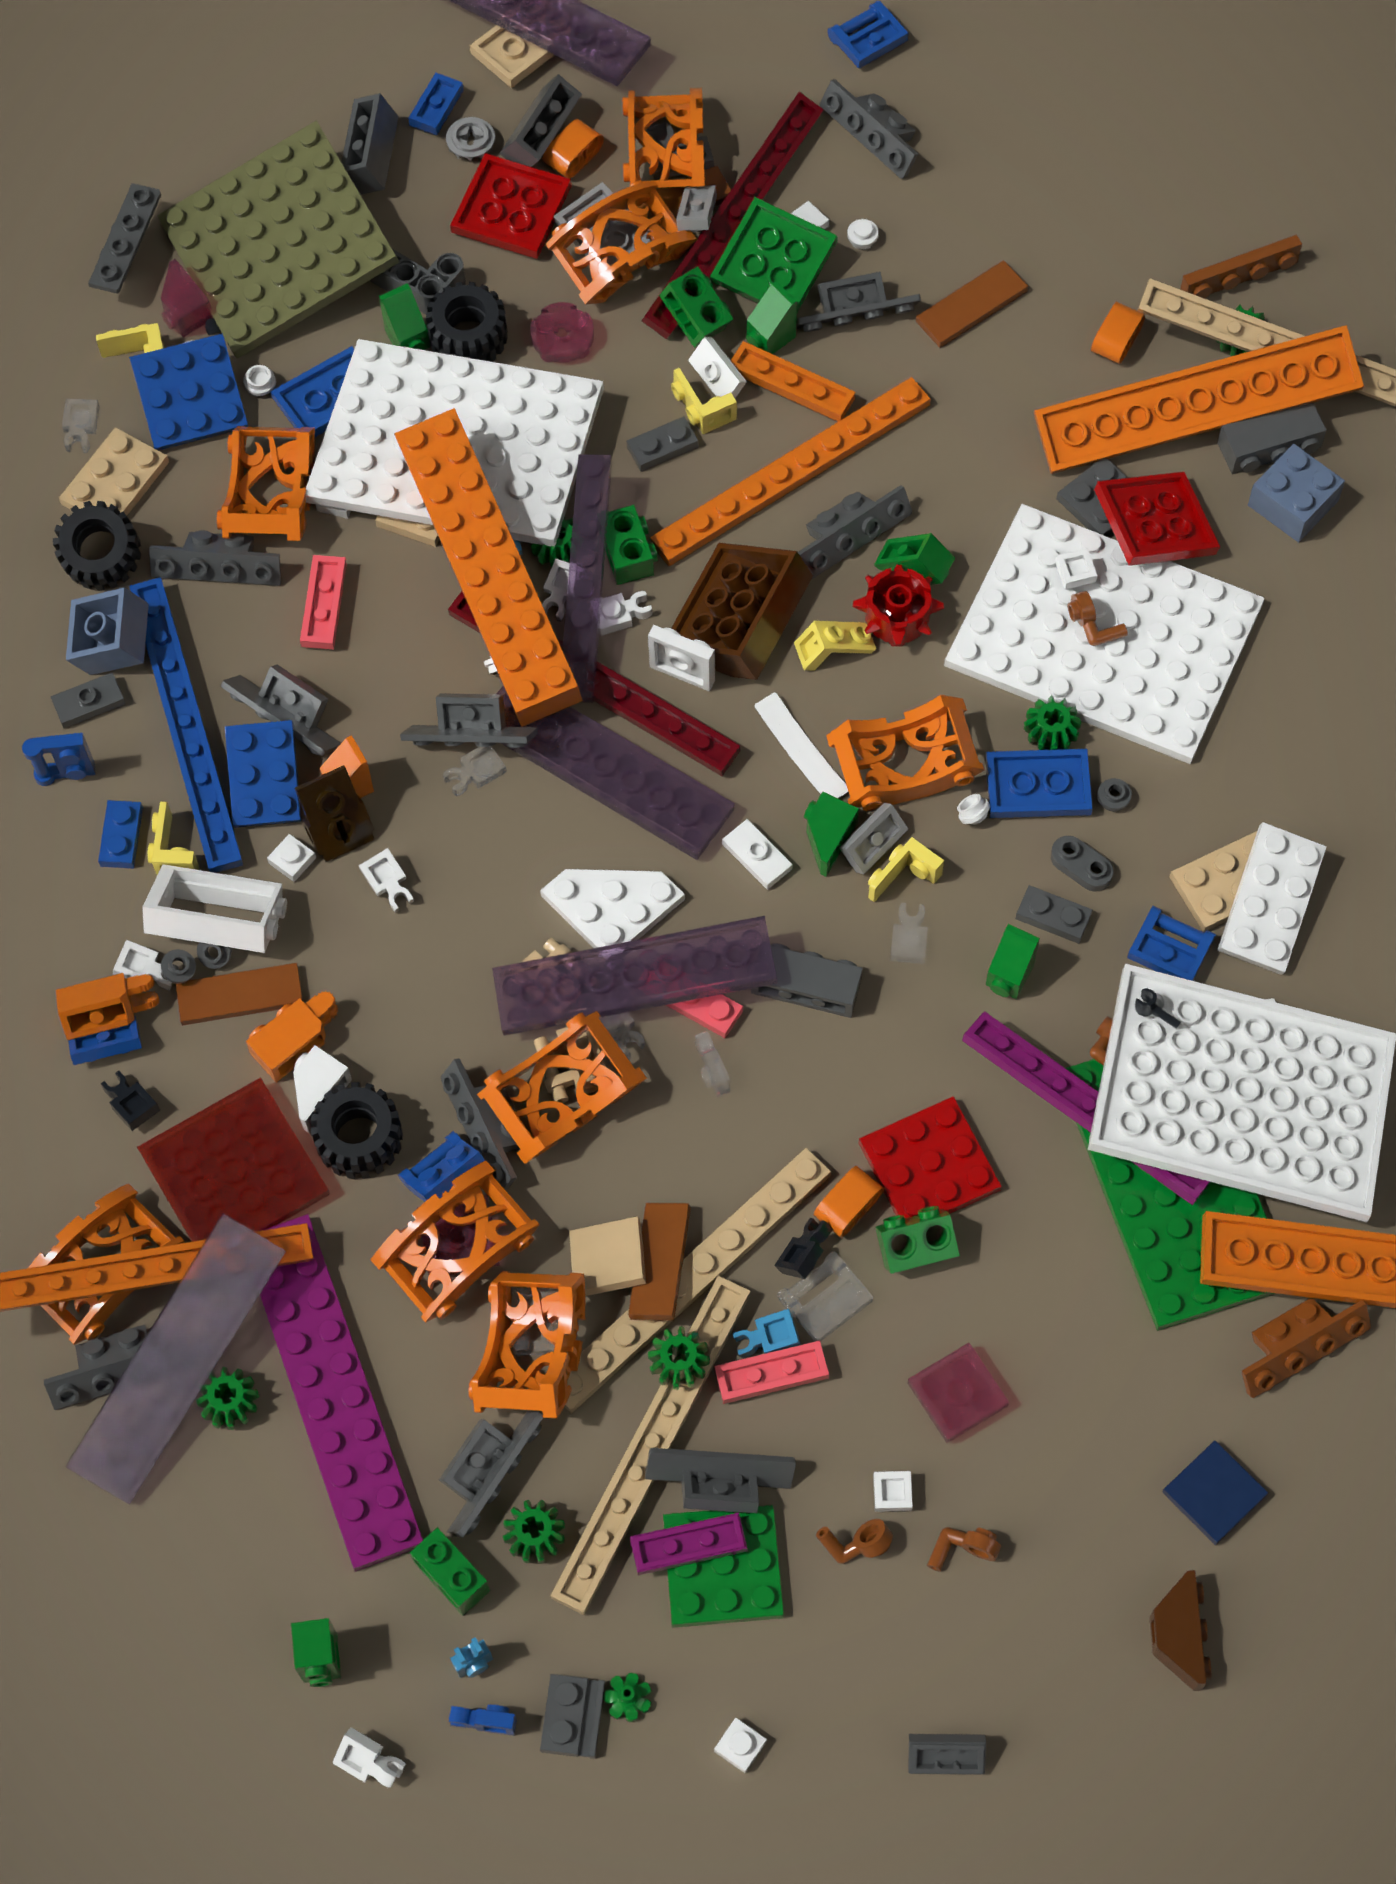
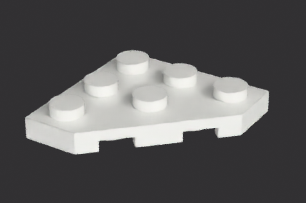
[540,869,685,964]

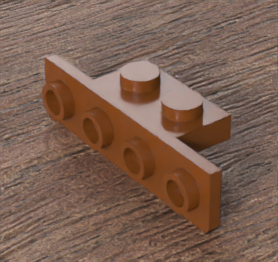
[1242,1298,1371,1398]

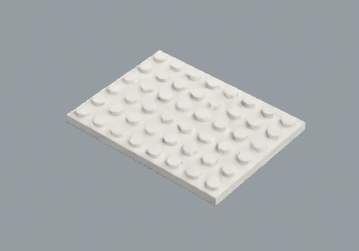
[305,339,604,547]
[944,504,1265,764]
[1087,964,1396,1222]

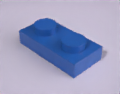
[408,72,464,136]
[98,800,143,869]
[68,1016,142,1065]

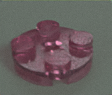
[530,302,594,363]

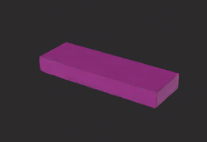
[630,1513,747,1575]

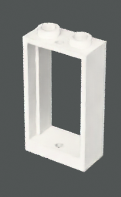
[143,864,287,953]

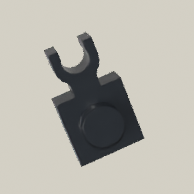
[101,1071,160,1131]
[774,1218,833,1279]

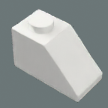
[293,1045,352,1134]

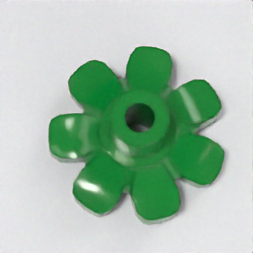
[604,1673,651,1722]

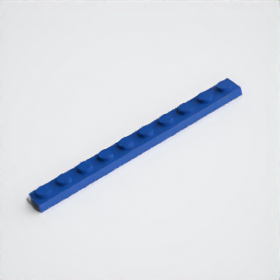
[129,577,243,873]

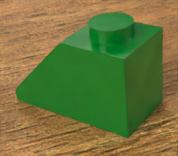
[746,281,797,354]
[379,283,430,350]
[874,533,955,585]
[804,792,859,877]
[985,924,1040,999]

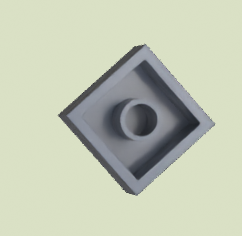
[1248,443,1345,543]
[66,587,149,675]

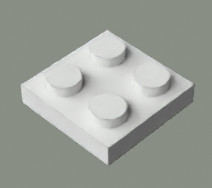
[648,625,715,691]

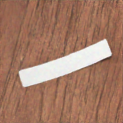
[755,692,849,798]

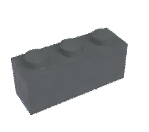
[499,74,582,167]
[341,93,399,195]
[1218,403,1327,474]
[751,943,863,1018]

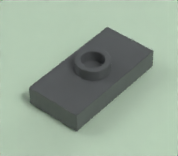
[50,672,126,728]
[908,1734,986,1775]

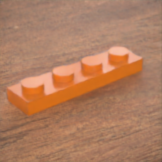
[730,341,856,422]

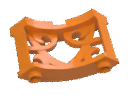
[622,88,705,188]
[546,180,697,304]
[217,426,315,541]
[826,695,985,811]
[477,1011,647,1164]
[370,1160,540,1323]
[28,1183,185,1345]
[468,1271,586,1418]

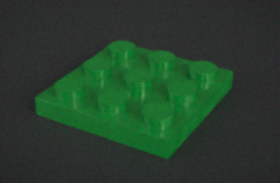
[710,197,838,313]
[663,1505,784,1628]

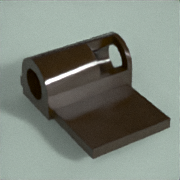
[294,765,374,862]

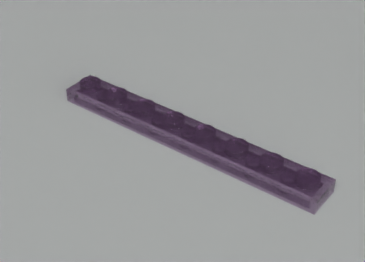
[563,454,612,703]

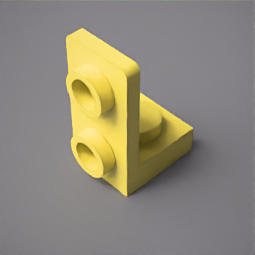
[96,323,164,358]
[671,368,737,434]
[794,621,876,671]
[148,801,199,875]
[868,837,944,902]

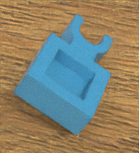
[733,1309,801,1359]
[450,1637,493,1678]

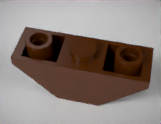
[1149,1570,1211,1691]

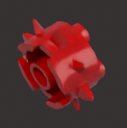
[853,565,944,647]

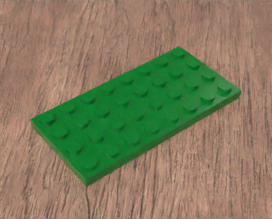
[1065,1059,1276,1331]

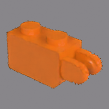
[56,973,160,1040]
[246,991,338,1083]

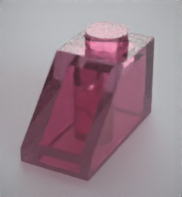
[161,259,213,337]

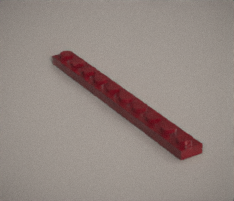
[641,91,824,339]
[448,591,741,776]

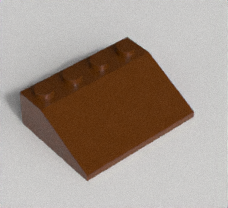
[671,543,813,680]

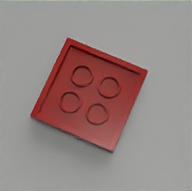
[450,153,572,259]
[1094,472,1220,566]
[859,1096,1002,1218]

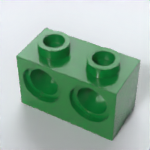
[659,266,733,348]
[597,505,658,585]
[875,1206,960,1274]
[410,1527,490,1616]
[291,1618,341,1687]

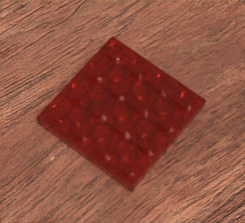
[137,1077,330,1242]

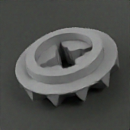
[446,117,495,161]

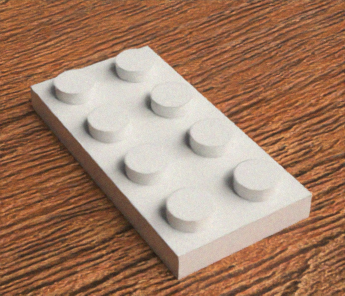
[1217,822,1327,975]

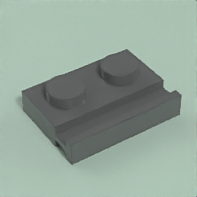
[540,1674,605,1759]

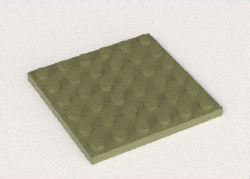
[157,120,400,359]

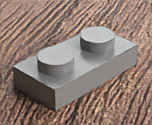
[676,185,717,232]
[839,803,909,874]

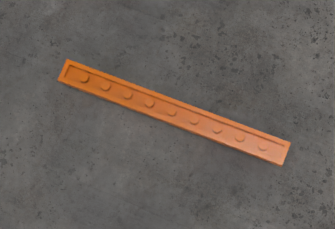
[650,377,931,567]
[0,1223,313,1312]

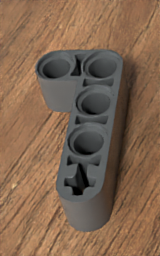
[369,249,466,314]

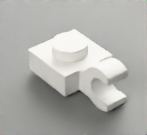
[333,1727,406,1788]

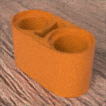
[543,119,604,179]
[1091,302,1146,364]
[813,1165,884,1238]

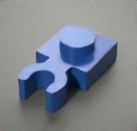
[449,1704,517,1736]

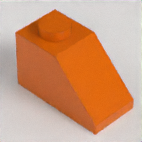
[319,735,374,798]

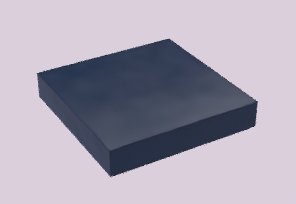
[1162,1440,1268,1545]

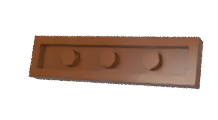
[1180,234,1302,299]

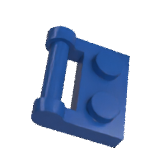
[827,1,909,69]
[22,732,96,786]
[1127,905,1216,981]
[398,1131,485,1202]

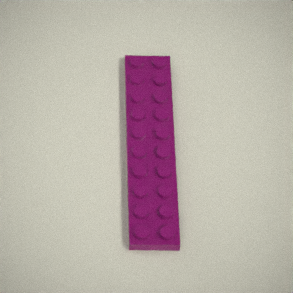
[252,1214,423,1572]

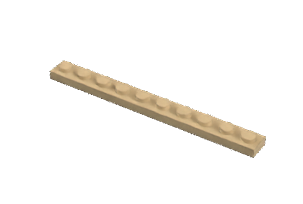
[1137,279,1396,407]
[564,1148,831,1414]
[550,1275,750,1615]

